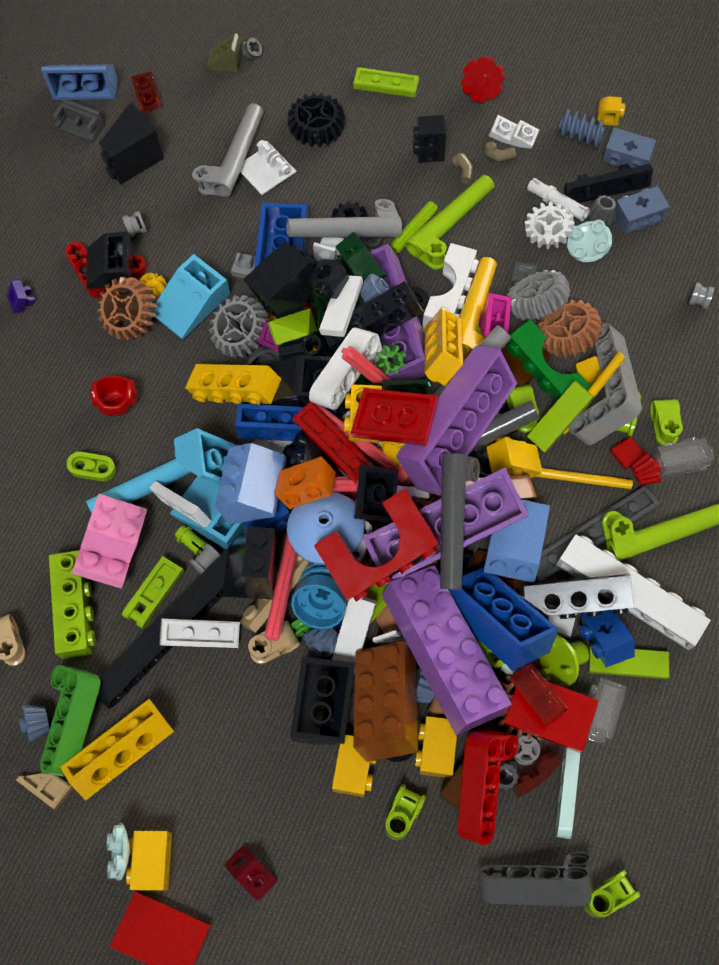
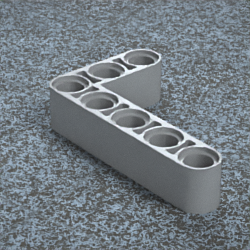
[569,322,642,445]

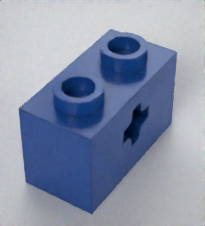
[579,610,635,667]

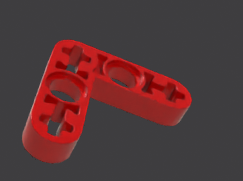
[65,242,147,298]

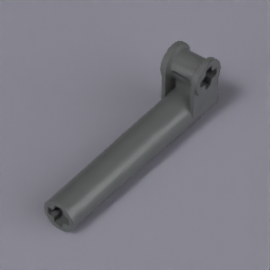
[471,401,540,452]
[440,454,480,590]

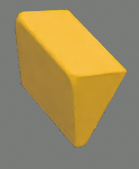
[576,356,601,386]

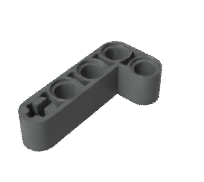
[478,852,593,906]

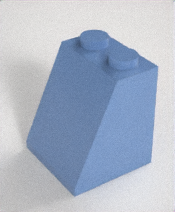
[483,500,550,583]

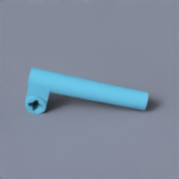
[86,458,192,513]

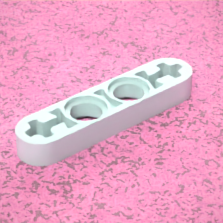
[555,747,580,839]

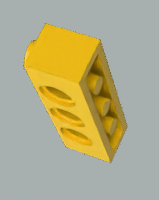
[424,307,463,386]
[185,364,281,405]
[60,699,174,800]

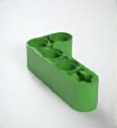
[40,665,100,777]

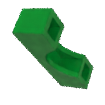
[506,319,591,403]

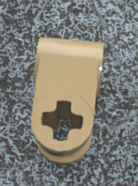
[0,614,26,666]
[248,621,300,664]

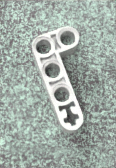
[309,328,383,410]

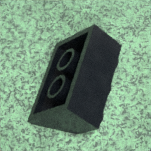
[290,657,355,745]

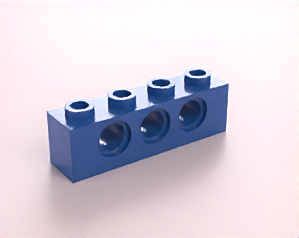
[236,404,337,441]

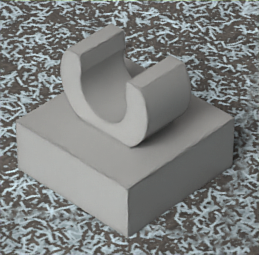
[231,252,256,278]

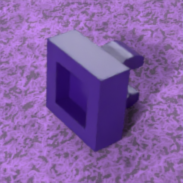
[7,280,35,313]

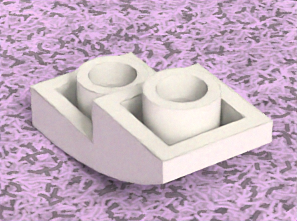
[488,115,539,149]

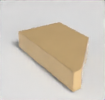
[16,772,73,810]

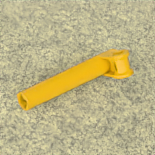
[459,257,497,360]

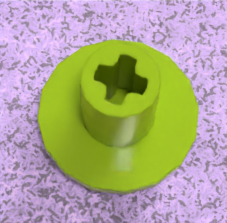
[539,635,589,687]

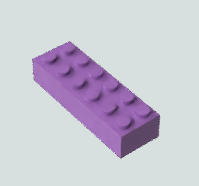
[347,244,426,387]
[396,346,517,496]
[362,468,529,585]
[382,565,512,735]

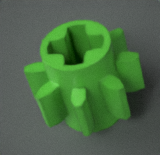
[375,344,406,375]

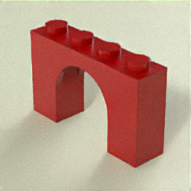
[314,489,440,602]

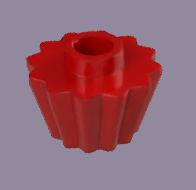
[630,451,662,485]

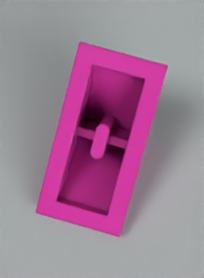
[478,293,512,338]

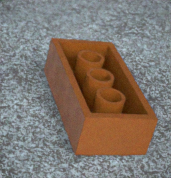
[353,641,418,762]

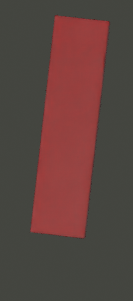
[292,402,375,485]

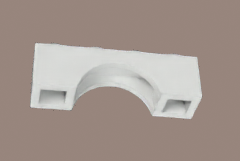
[422,243,479,328]

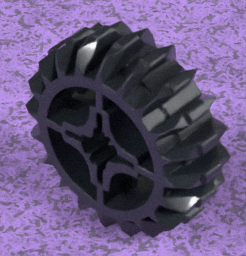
[287,92,345,148]

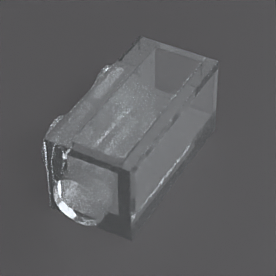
[653,437,714,479]
[588,678,627,743]

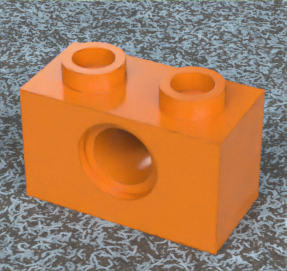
[275,456,336,509]

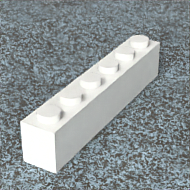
[556,534,711,650]

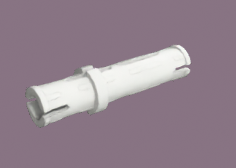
[527,178,590,221]

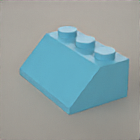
[174,428,237,484]

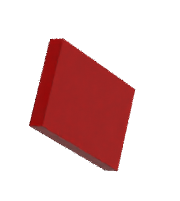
[350,388,439,446]
[504,672,599,753]
[110,891,211,965]

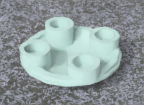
[567,220,612,262]
[106,823,130,881]

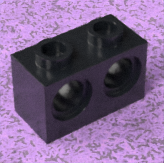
[413,115,446,163]

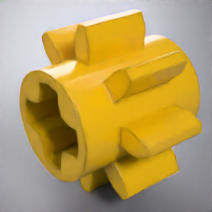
[140,273,167,301]

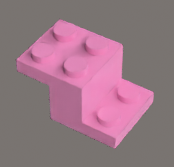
[72,494,147,589]

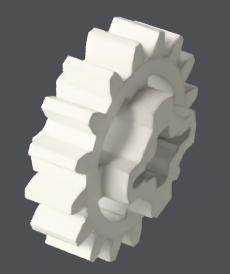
[525,201,574,249]

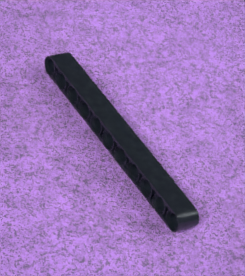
[97,505,293,709]

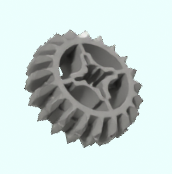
[507,270,571,321]
[209,295,270,358]

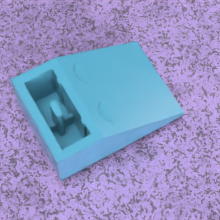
[153,254,230,340]
[170,476,246,549]

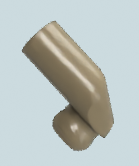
[484,141,517,162]
[452,153,473,184]

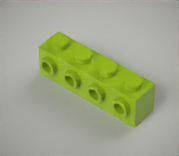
[49,550,96,659]

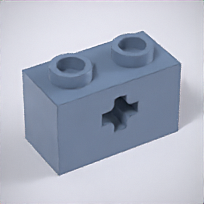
[602,128,656,168]
[616,186,670,234]

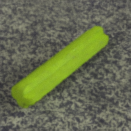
[390,201,438,253]

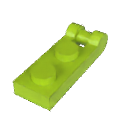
[122,556,185,629]

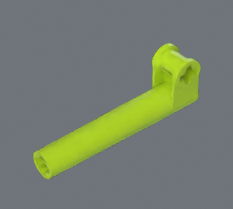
[405,175,495,270]
[602,504,719,561]

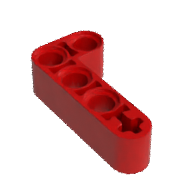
[458,729,519,846]

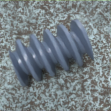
[557,108,606,149]

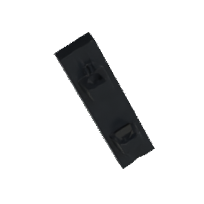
[564,164,653,203]

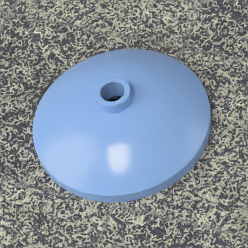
[287,492,364,565]

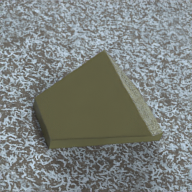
[206,33,246,73]

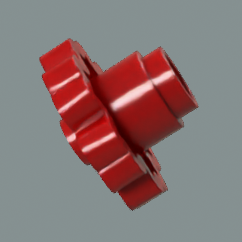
[461,56,505,103]

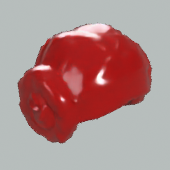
[90,376,137,416]

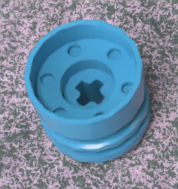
[291,563,349,629]

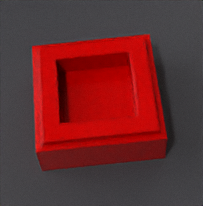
[610,436,643,471]

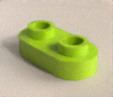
[67,452,116,482]

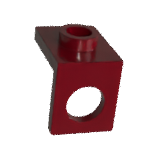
[224,845,277,901]

